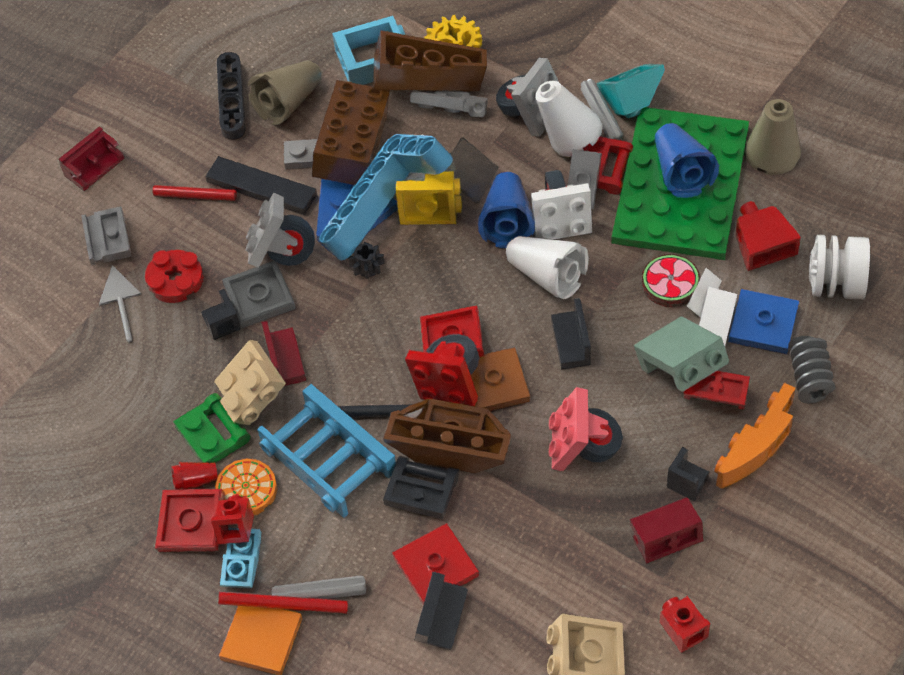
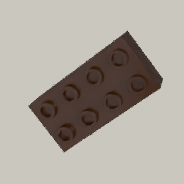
[312,80,390,185]

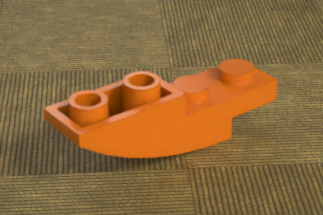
[714,383,795,489]

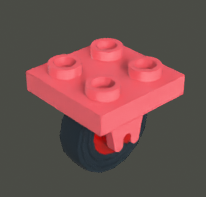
[549,387,623,471]

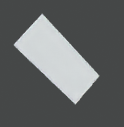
[687,268,722,318]

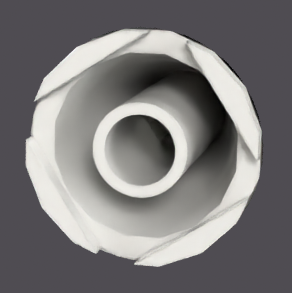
[536,81,603,157]
[506,236,589,299]

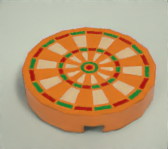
[215,458,278,516]

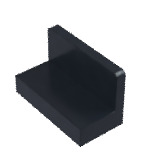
[551,298,591,370]
[414,572,468,650]

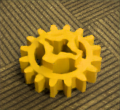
[424,15,482,48]

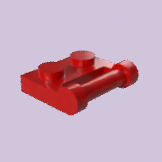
[583,137,633,195]

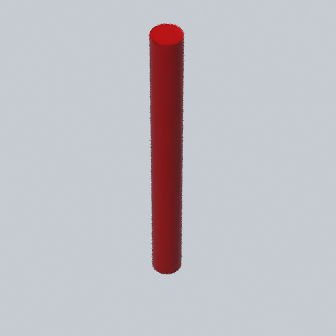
[218,592,348,614]

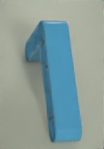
[319,134,453,260]

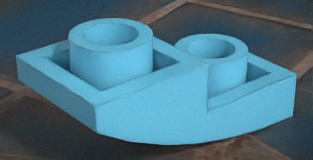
[220,528,262,588]

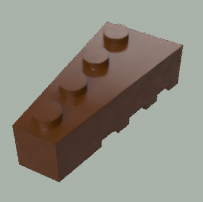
[373,30,487,91]

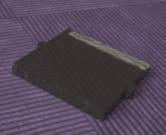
[445,137,499,204]

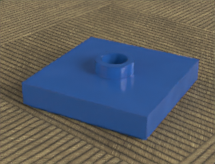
[728,289,799,354]

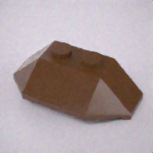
[383,399,511,473]

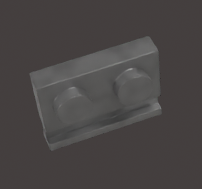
[81,206,132,266]

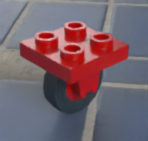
[405,334,479,406]

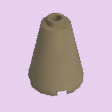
[247,60,322,125]
[745,99,801,175]

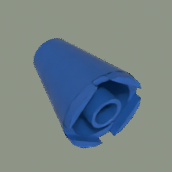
[655,123,719,198]
[478,172,535,248]

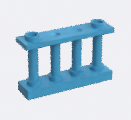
[257,384,396,518]

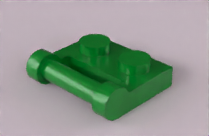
[173,393,251,463]

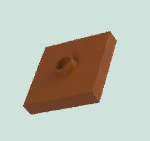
[471,347,530,411]

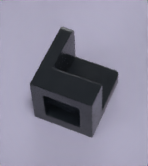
[201,289,241,340]
[667,447,709,501]

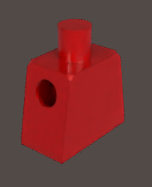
[736,201,801,271]

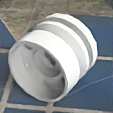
[809,235,870,300]

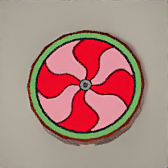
[642,254,700,307]

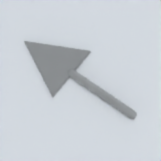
[99,265,141,342]

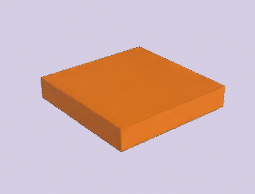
[219,606,302,675]

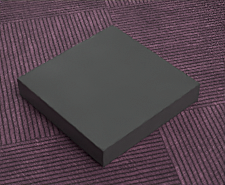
[222,261,296,329]

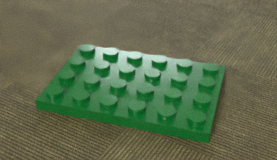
[611,107,749,260]

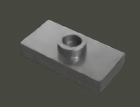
[568,149,602,210]

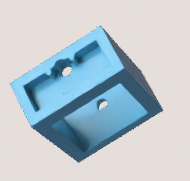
[332,16,405,85]

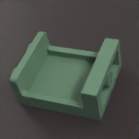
[634,316,729,392]

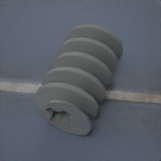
[788,336,836,404]

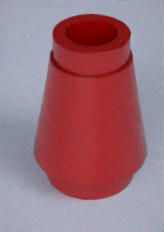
[171,462,218,490]

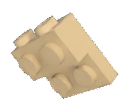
[214,340,286,425]
[546,614,625,675]

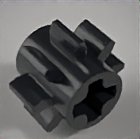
[348,242,385,279]

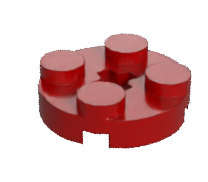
[145,250,204,303]

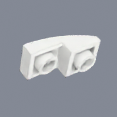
[699,287,737,346]

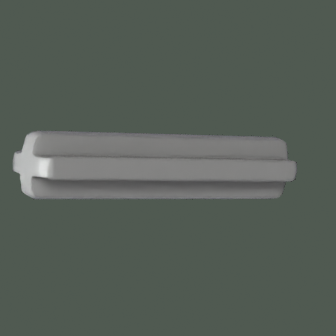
[581,79,623,141]
[271,576,366,599]

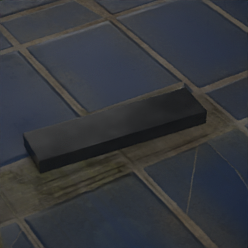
[205,156,317,215]

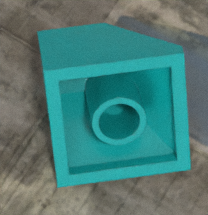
[596,64,665,118]

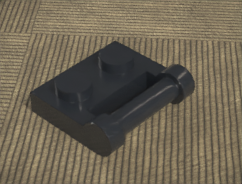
[383,456,459,519]

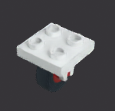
[531,170,592,240]

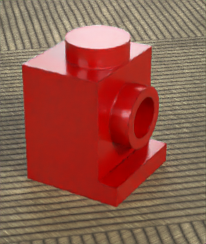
[211,495,254,544]
[659,596,710,653]

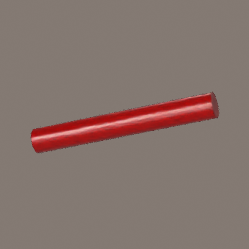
[153,185,237,201]

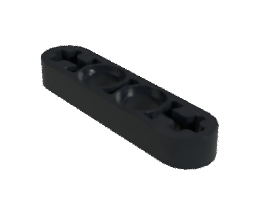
[216,52,246,140]

